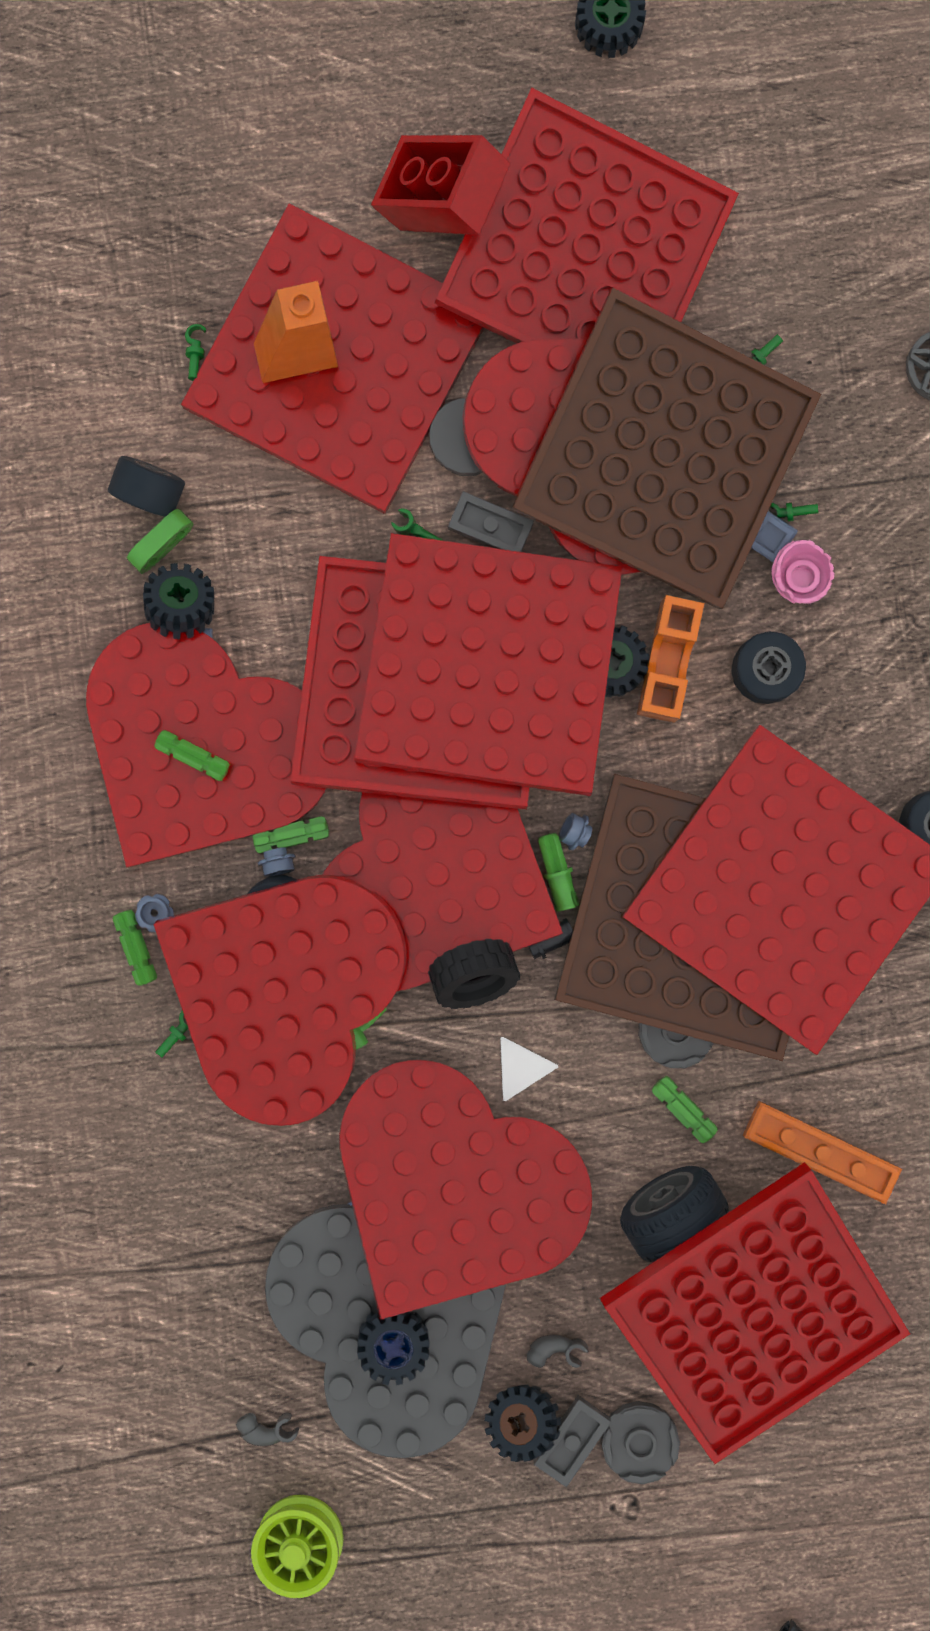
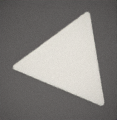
[500,1037,558,1101]

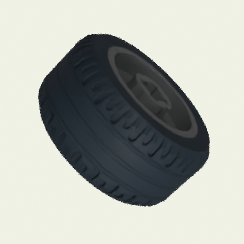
[620,1166,729,1263]

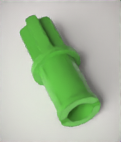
[538,833,579,912]

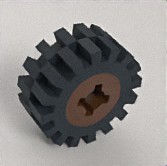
[484,1384,561,1462]

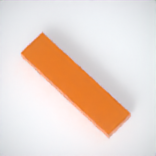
[742,1101,902,1205]

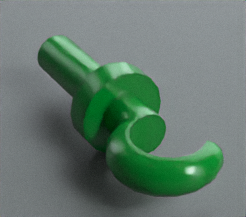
[185,324,206,381]
[750,334,783,365]
[770,502,818,522]
[155,1011,188,1058]

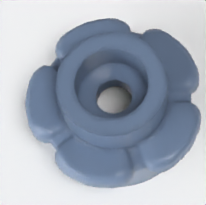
[559,813,592,850]
[258,848,296,877]
[135,894,174,932]

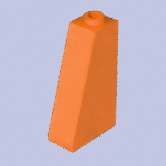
[254,281,338,383]

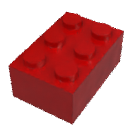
[371,135,510,235]

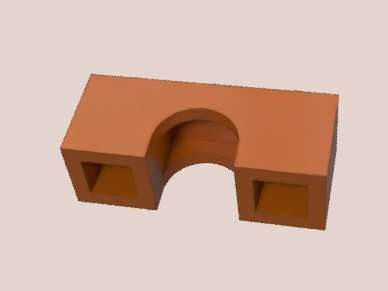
[637,595,705,723]

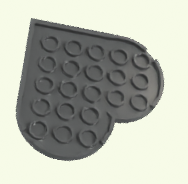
[265,1204,506,1458]

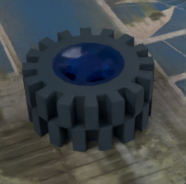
[357,1309,430,1385]

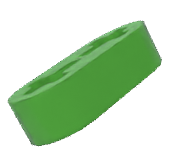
[127,509,194,574]

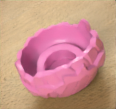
[771,540,834,604]

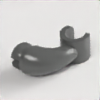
[527,1335,589,1368]
[236,1412,299,1446]

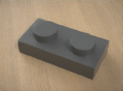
[448,491,534,552]
[533,1395,611,1488]

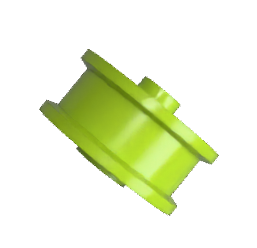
[251,1495,344,1598]

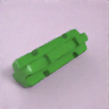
[154,730,230,781]
[253,816,329,854]
[113,910,157,986]
[652,1076,718,1143]

